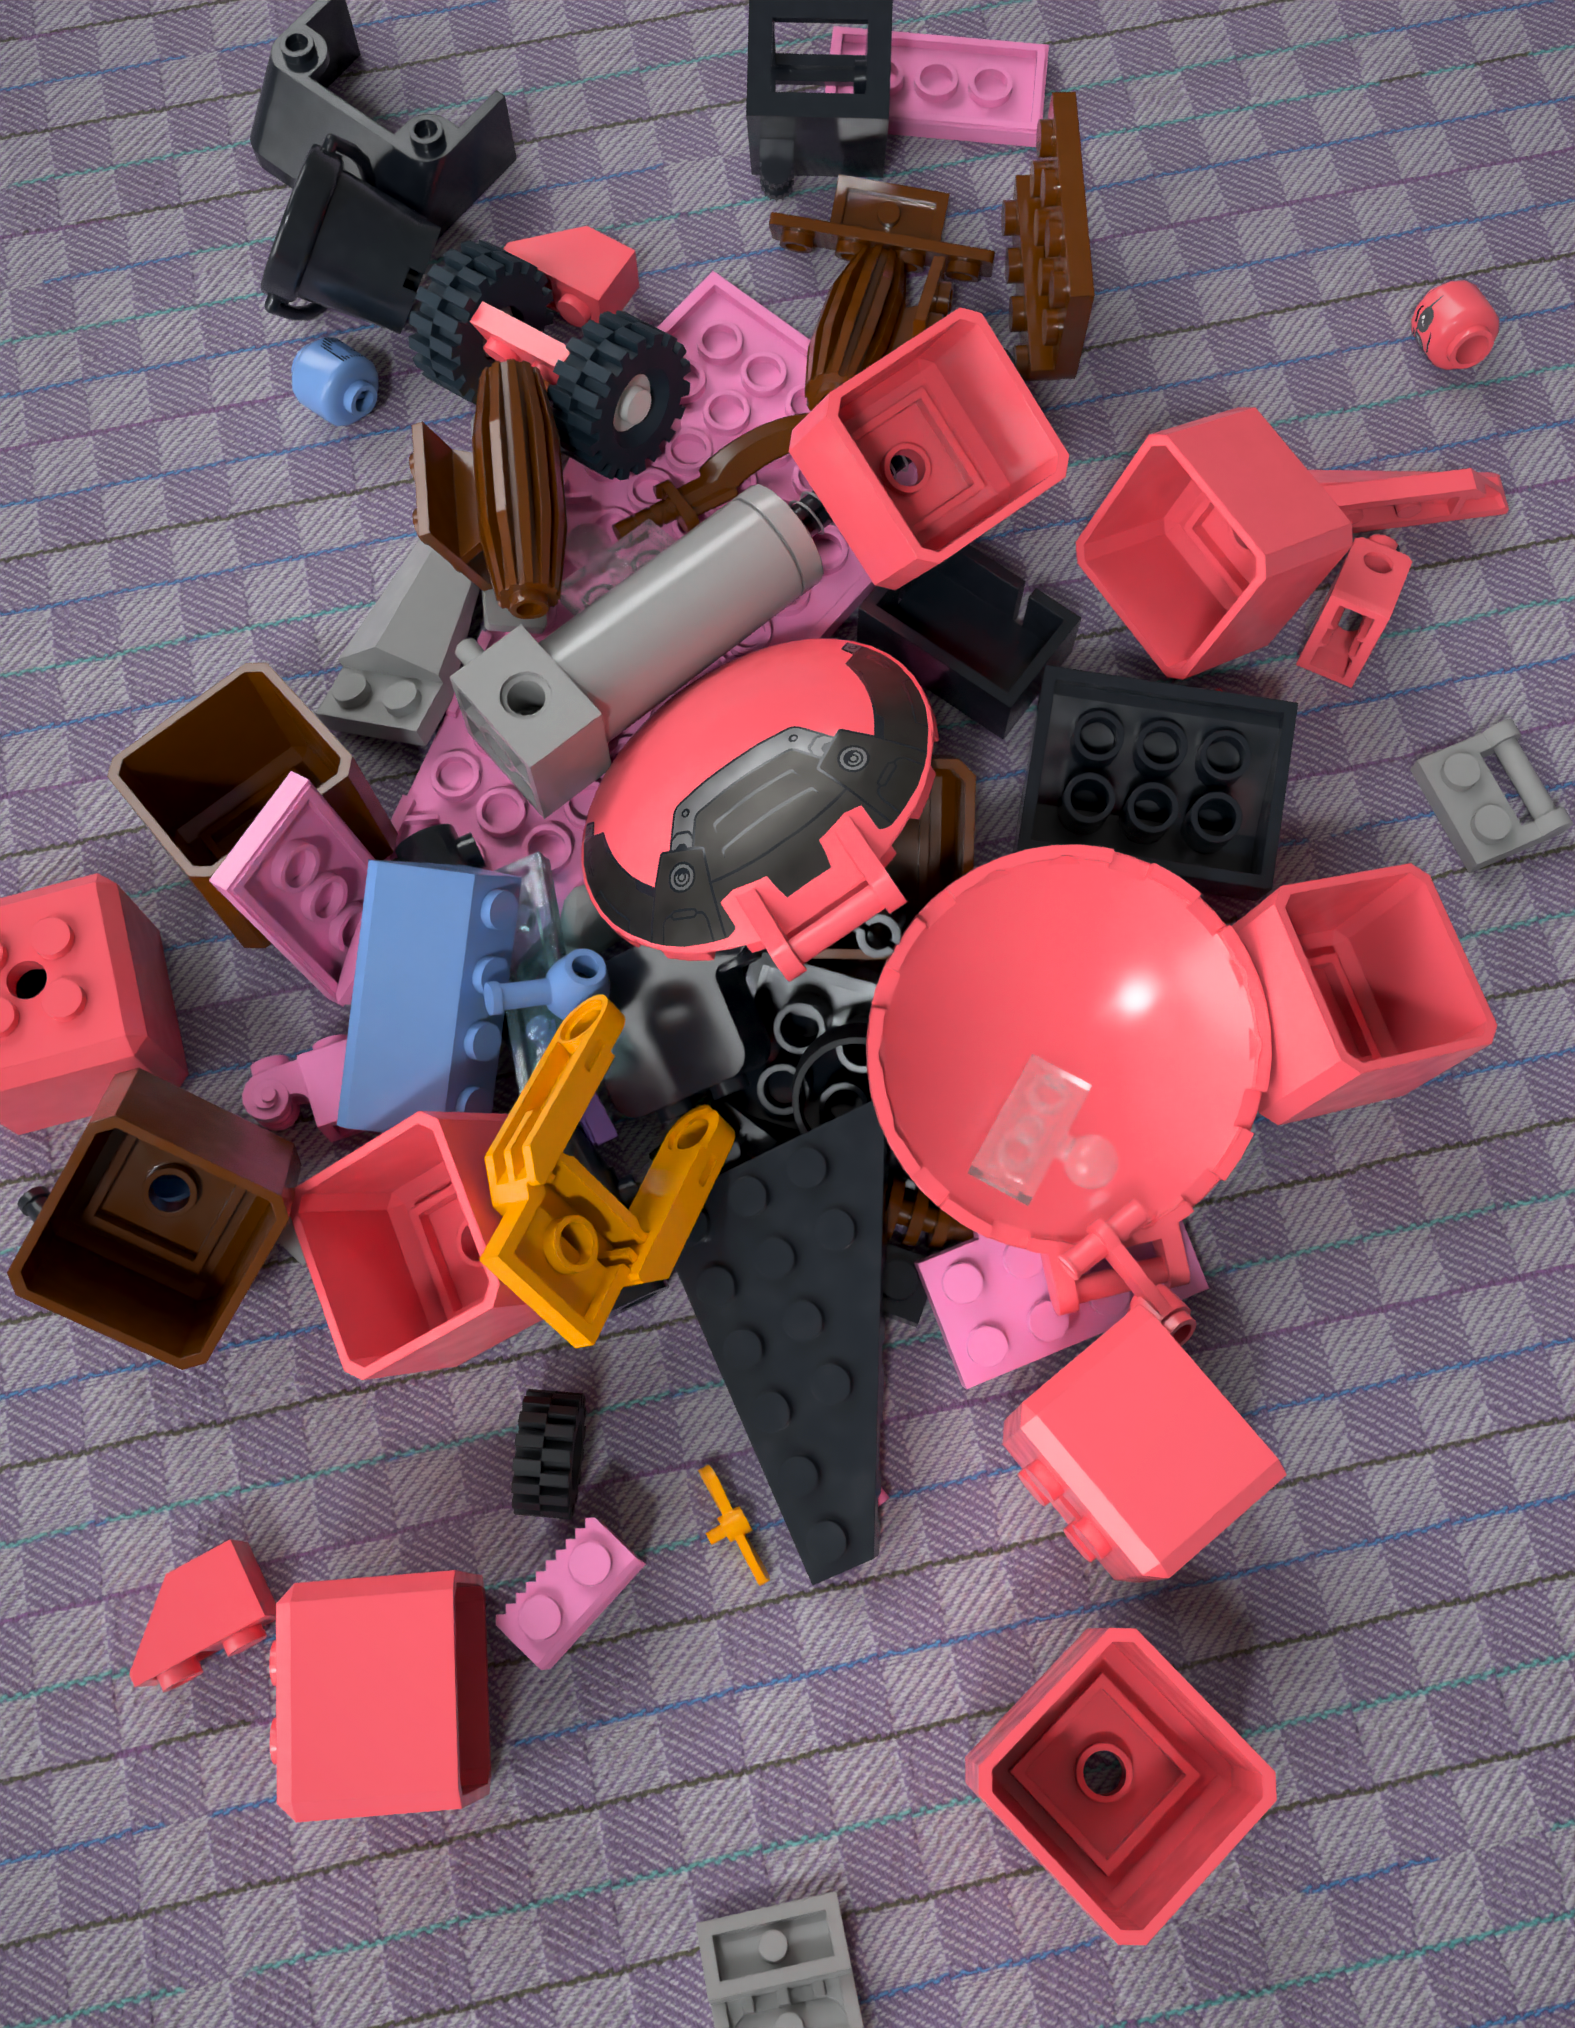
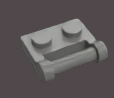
[1410,719,1574,873]

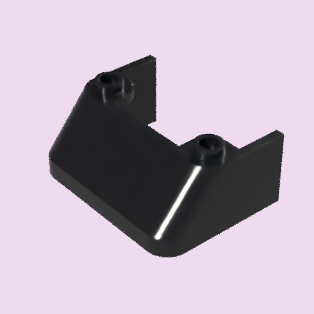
[250,0,517,240]

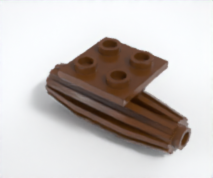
[805,245,954,411]
[409,359,568,619]

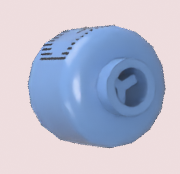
[291,337,379,426]

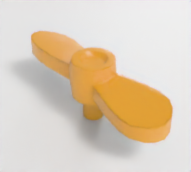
[698,1464,770,1586]

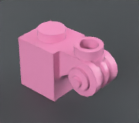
[242,1034,365,1143]

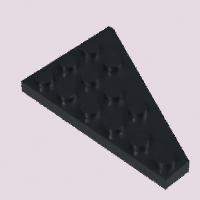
[675,1101,889,1586]

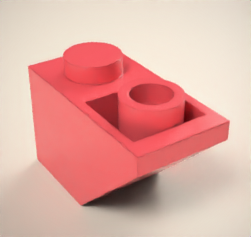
[503,226,639,328]
[129,1539,276,1692]

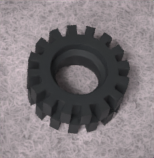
[511,1389,586,1519]

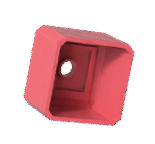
[789,307,1069,590]
[1075,407,1353,680]
[1232,863,1497,1126]
[0,873,189,1135]
[290,1111,543,1380]
[1002,1304,1287,1583]
[269,1570,491,1823]
[965,1628,1277,1946]

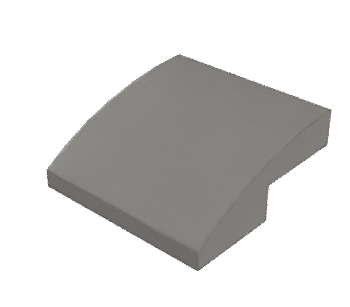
[696,1891,864,2028]

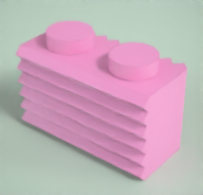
[496,1517,646,1670]

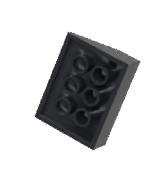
[1013,665,1298,901]
[711,949,916,1194]

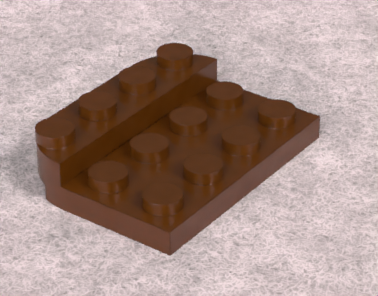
[1001,92,1095,381]

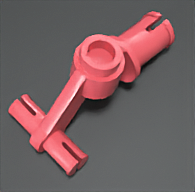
[1058,1199,1197,1346]

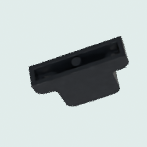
[525,945,771,1124]

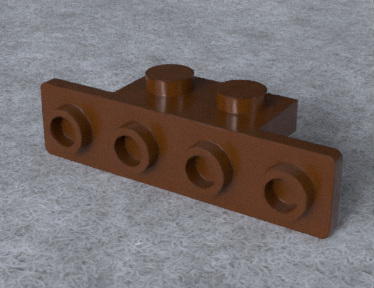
[769,174,995,282]

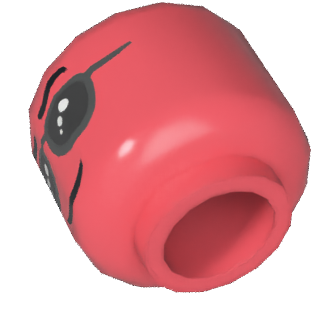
[1411,280,1499,370]

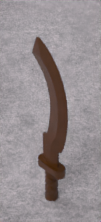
[612,412,810,546]

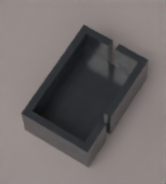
[856,544,1081,740]

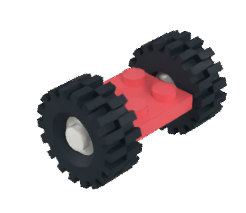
[408,240,691,481]

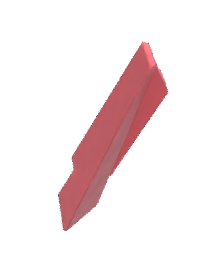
[1308,468,1509,533]

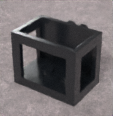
[746,0,893,202]

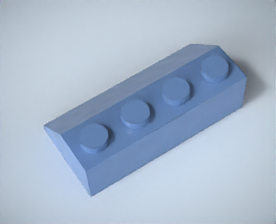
[337,859,522,1133]

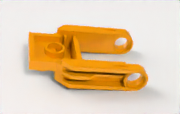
[479,994,735,1348]

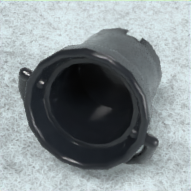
[260,133,441,334]

